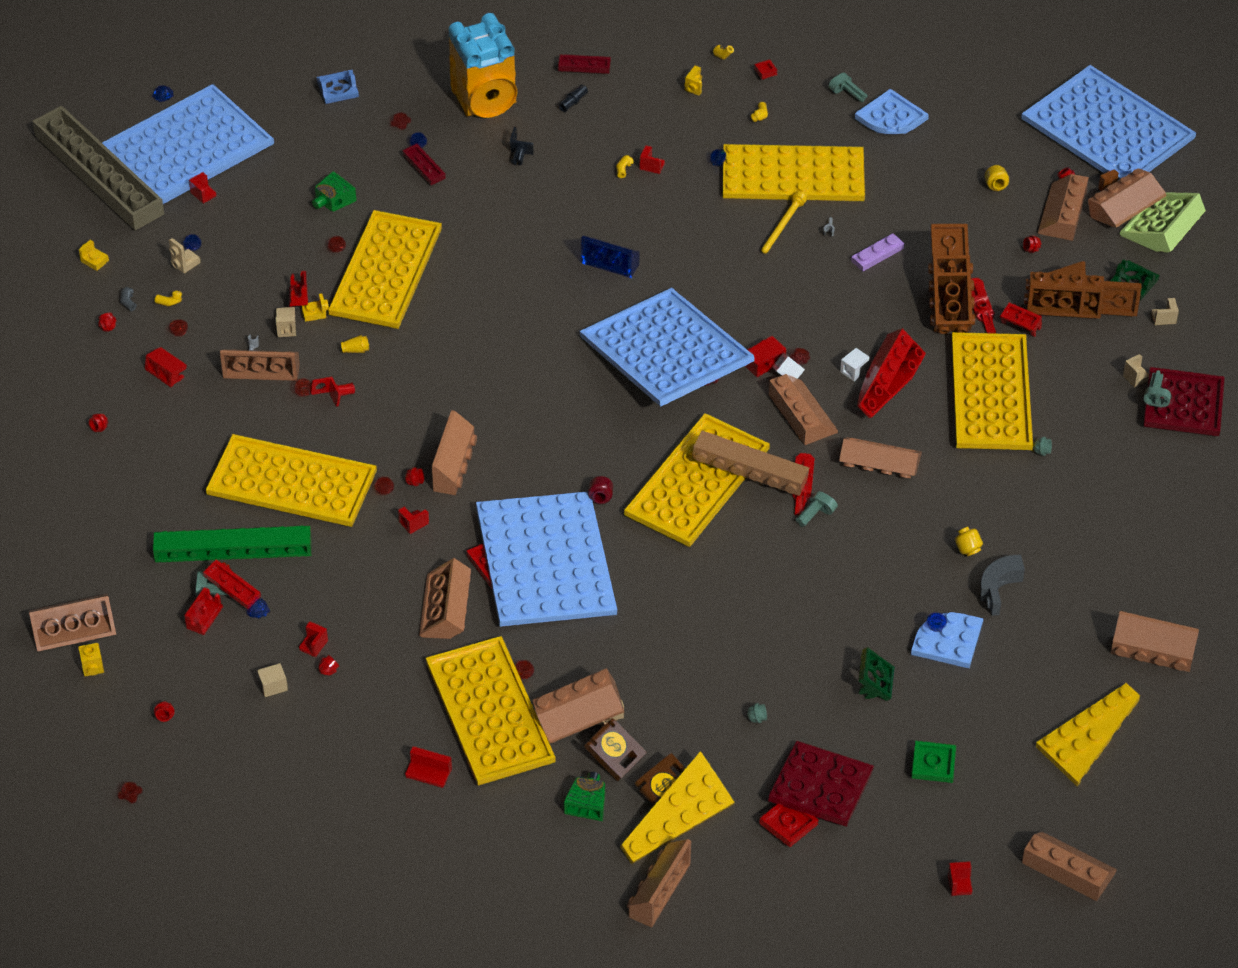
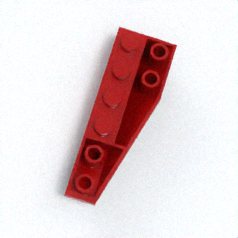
[857,328,926,418]

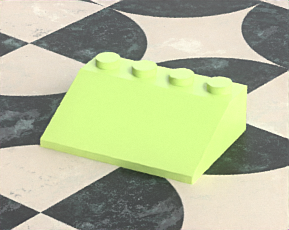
[1120,192,1205,253]

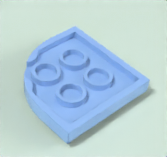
[855,89,929,134]
[911,612,983,669]

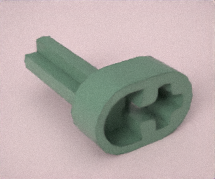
[829,72,868,102]
[1144,371,1171,407]
[796,491,838,527]
[196,571,228,597]

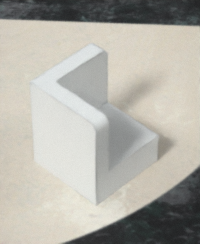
[840,348,869,382]
[772,353,805,379]

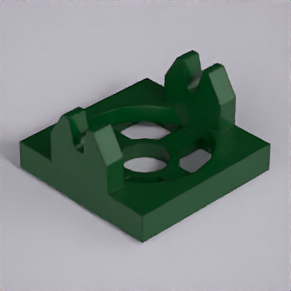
[1110,259,1160,301]
[858,647,895,701]

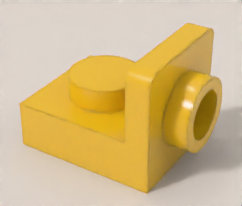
[685,65,702,95]
[79,240,109,271]
[302,293,329,322]

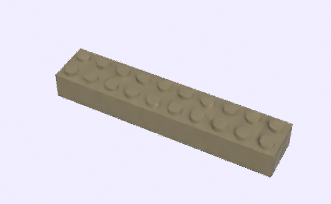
[33,106,164,230]

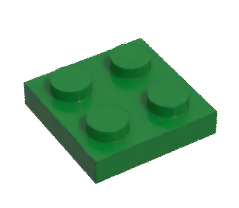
[912,741,956,783]

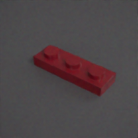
[558,54,611,74]
[402,144,446,185]

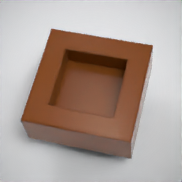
[1098,169,1119,191]

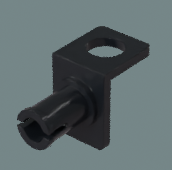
[510,126,534,166]

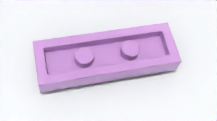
[851,234,905,272]

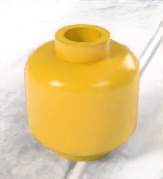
[984,165,1009,191]
[954,526,983,557]

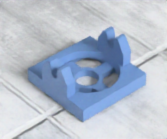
[317,70,359,104]

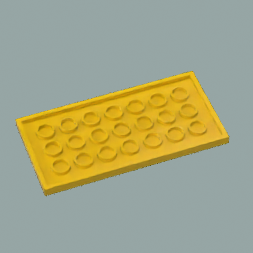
[723,144,865,201]
[329,210,442,329]
[952,332,1033,450]
[624,413,770,547]
[206,434,377,527]
[426,636,556,786]

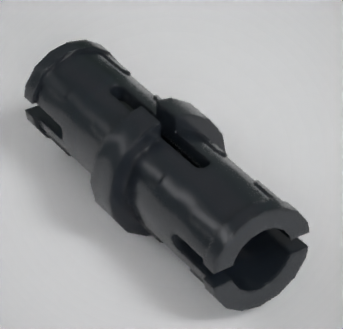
[558,84,588,112]

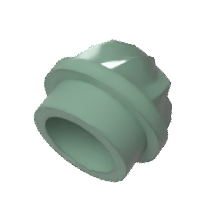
[1033,437,1052,456]
[747,703,767,723]

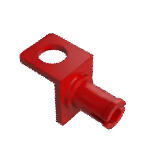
[310,377,355,407]

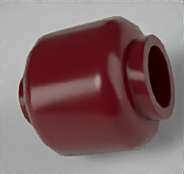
[588,476,614,504]

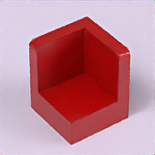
[640,145,665,174]
[189,172,217,204]
[398,506,429,534]
[299,621,328,657]
[948,861,973,896]

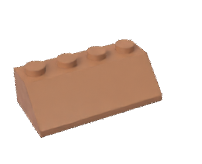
[1088,168,1166,228]
[1038,174,1089,241]
[220,349,300,381]
[769,374,838,445]
[432,410,477,495]
[839,437,922,478]
[419,558,471,639]
[29,594,116,652]
[1111,611,1199,672]
[533,668,625,744]
[1022,832,1117,901]
[627,839,691,927]

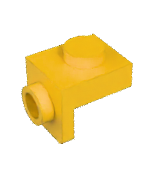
[79,643,104,677]

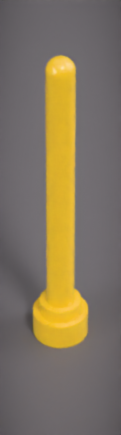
[761,191,808,254]

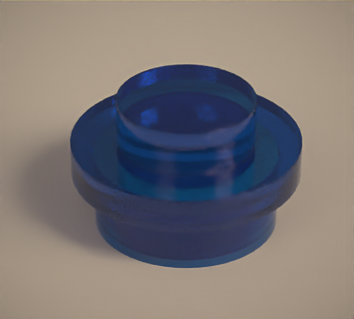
[410,132,427,148]
[710,149,726,166]
[183,234,202,251]
[927,613,947,632]

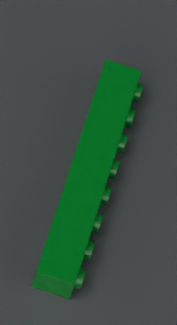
[153,526,312,563]

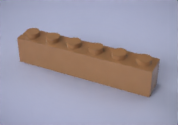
[692,431,809,496]

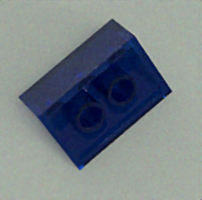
[581,236,640,278]

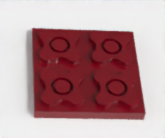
[1144,367,1225,436]
[768,741,874,827]

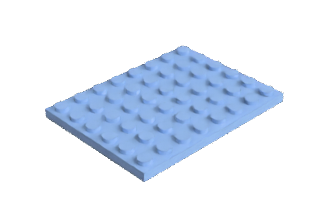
[1021,65,1196,181]
[102,84,274,204]
[580,288,754,407]
[476,492,617,627]

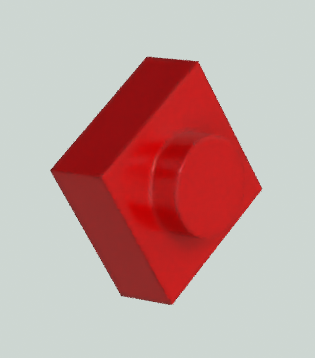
[754,59,777,80]

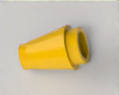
[341,335,369,353]

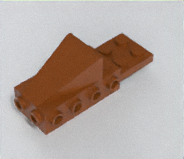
[928,224,975,334]
[1024,261,1141,319]

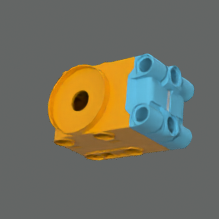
[448,13,517,118]

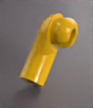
[713,45,734,60]
[751,102,768,122]
[616,155,634,178]
[155,291,182,307]

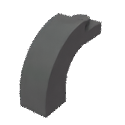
[980,554,1025,616]

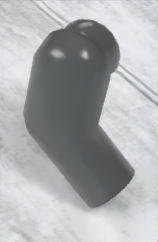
[120,287,137,311]

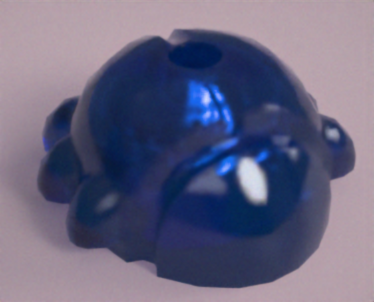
[152,85,174,102]
[246,598,270,619]

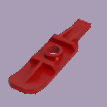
[971,278,996,334]
[792,453,815,515]

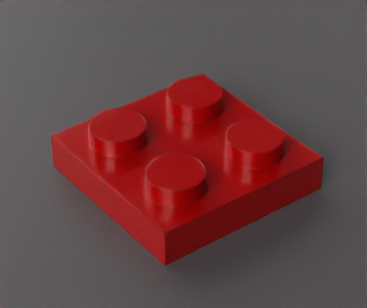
[759,804,819,847]

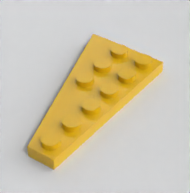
[1036,683,1140,786]
[620,751,735,864]

